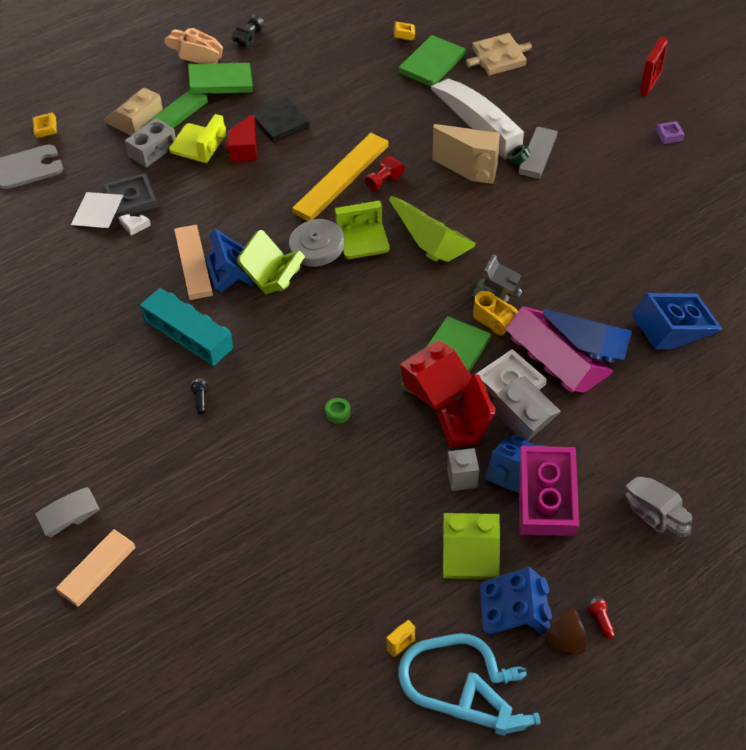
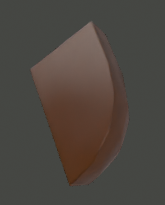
[544,608,587,655]

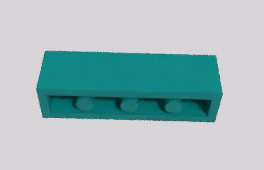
[140,288,233,366]

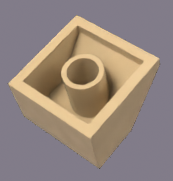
[104,88,163,135]

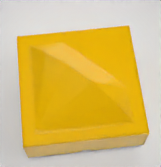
[394,22,415,41]
[33,112,57,138]
[386,620,415,657]

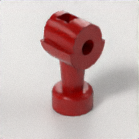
[365,156,405,192]

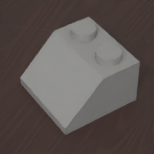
[492,376,561,442]

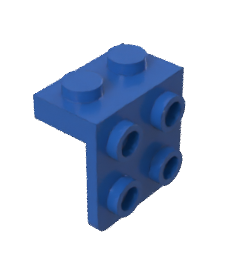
[485,435,546,493]
[480,567,552,635]

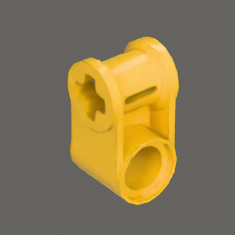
[473,291,518,336]

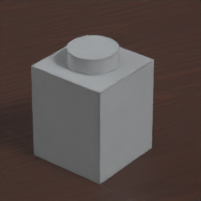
[447,448,479,491]

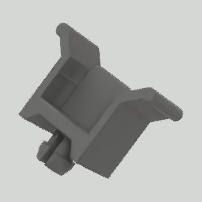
[471,255,522,303]

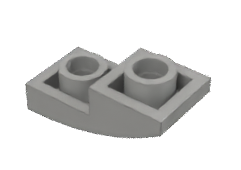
[35,487,100,538]

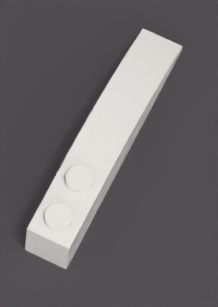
[431,79,524,159]

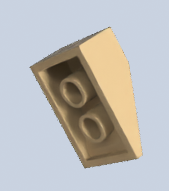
[433,124,500,184]

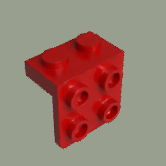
[435,375,495,447]

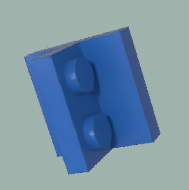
[205,229,255,293]

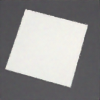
[71,192,123,228]

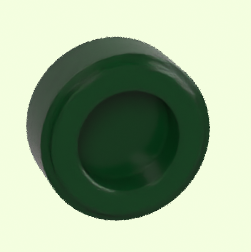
[508,144,531,166]

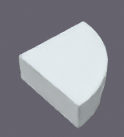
[118,214,150,236]

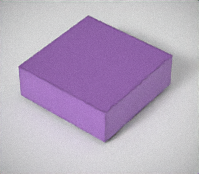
[656,121,685,144]

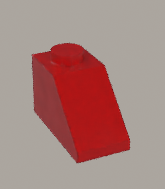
[225,115,257,162]

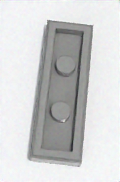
[519,127,558,179]

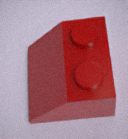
[400,340,472,410]

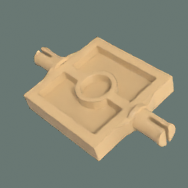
[466,33,532,76]

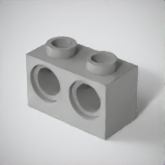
[125,118,176,168]

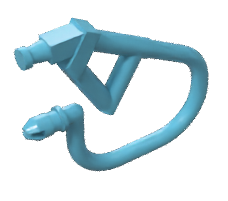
[398,633,541,736]

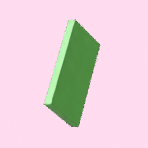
[401,316,491,394]

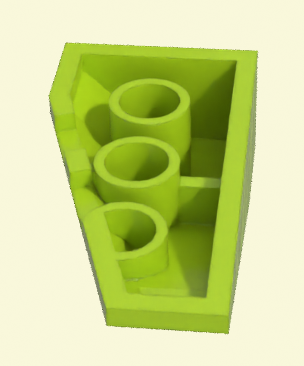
[389,196,476,262]

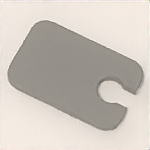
[0,145,63,189]

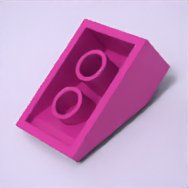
[519,446,579,536]

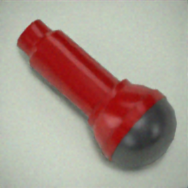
[587,596,615,639]

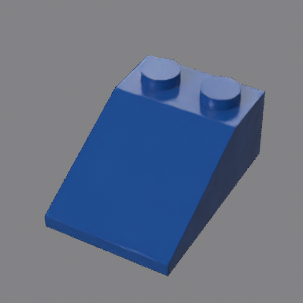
[631,293,722,349]
[543,309,632,363]

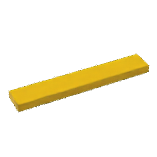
[292,133,388,221]

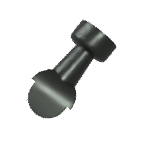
[232,15,265,47]

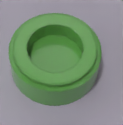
[325,398,351,424]

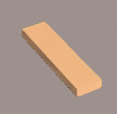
[174,225,213,300]

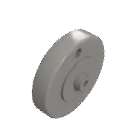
[289,219,345,267]

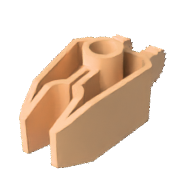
[164,28,223,64]

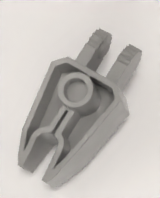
[625,477,692,538]

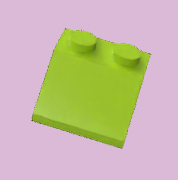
[443,513,500,579]

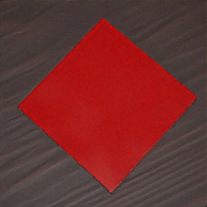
[640,37,668,96]

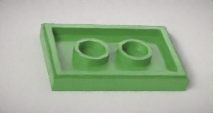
[399,35,466,86]
[188,63,253,94]

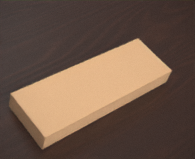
[56,529,135,607]

